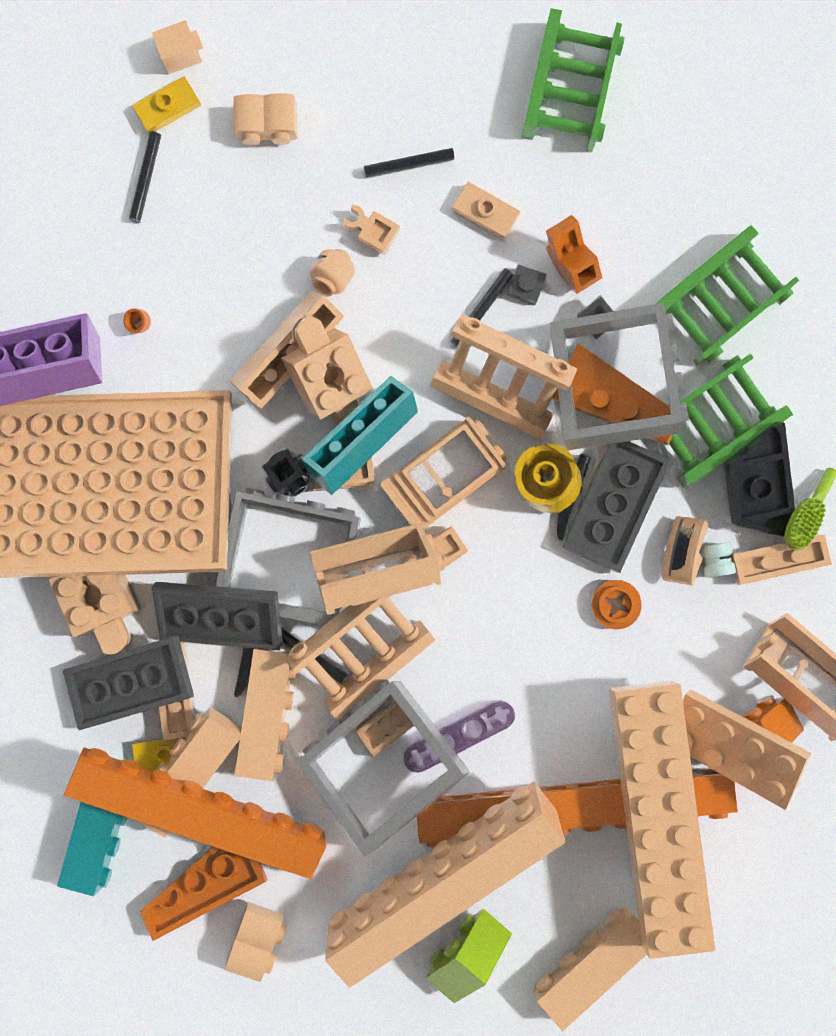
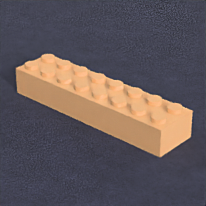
[609,680,716,959]
[325,781,566,988]

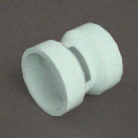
[700,542,736,578]

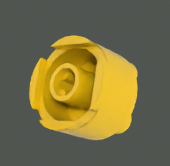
[515,443,582,513]

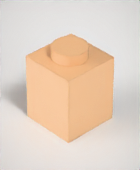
[152,20,203,74]

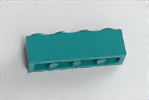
[302,375,418,496]
[57,802,128,897]

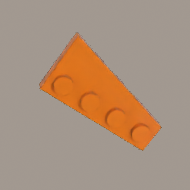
[552,343,673,445]
[140,847,268,941]

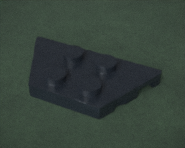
[724,421,795,537]

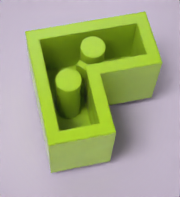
[425,908,513,1004]

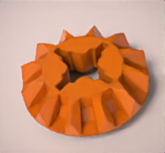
[591,580,642,630]

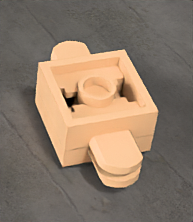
[281,315,373,425]
[49,575,141,654]

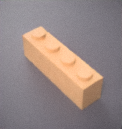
[229,291,344,409]
[234,648,297,781]
[137,707,241,838]
[533,905,647,1032]

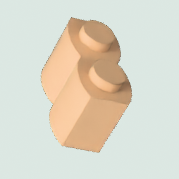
[233,93,298,146]
[224,902,287,982]

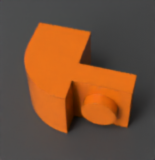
[546,215,603,294]

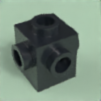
[262,448,312,496]

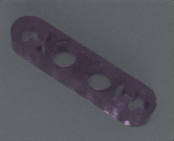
[403,700,515,773]

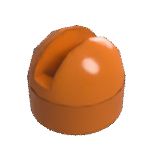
[123,308,151,333]

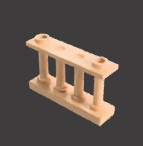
[430,314,577,440]
[286,596,436,721]

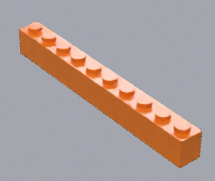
[417,770,738,847]

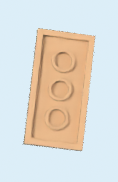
[683,689,812,810]

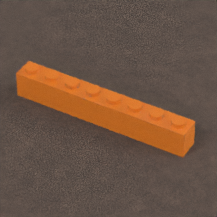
[63,747,326,880]

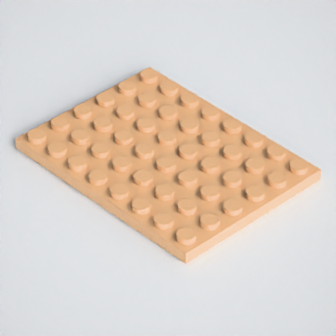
[0,390,232,578]

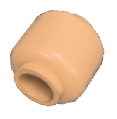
[309,249,355,296]

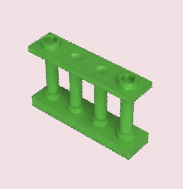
[522,8,625,152]
[655,224,800,365]
[669,353,794,488]

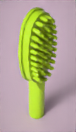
[784,467,836,551]

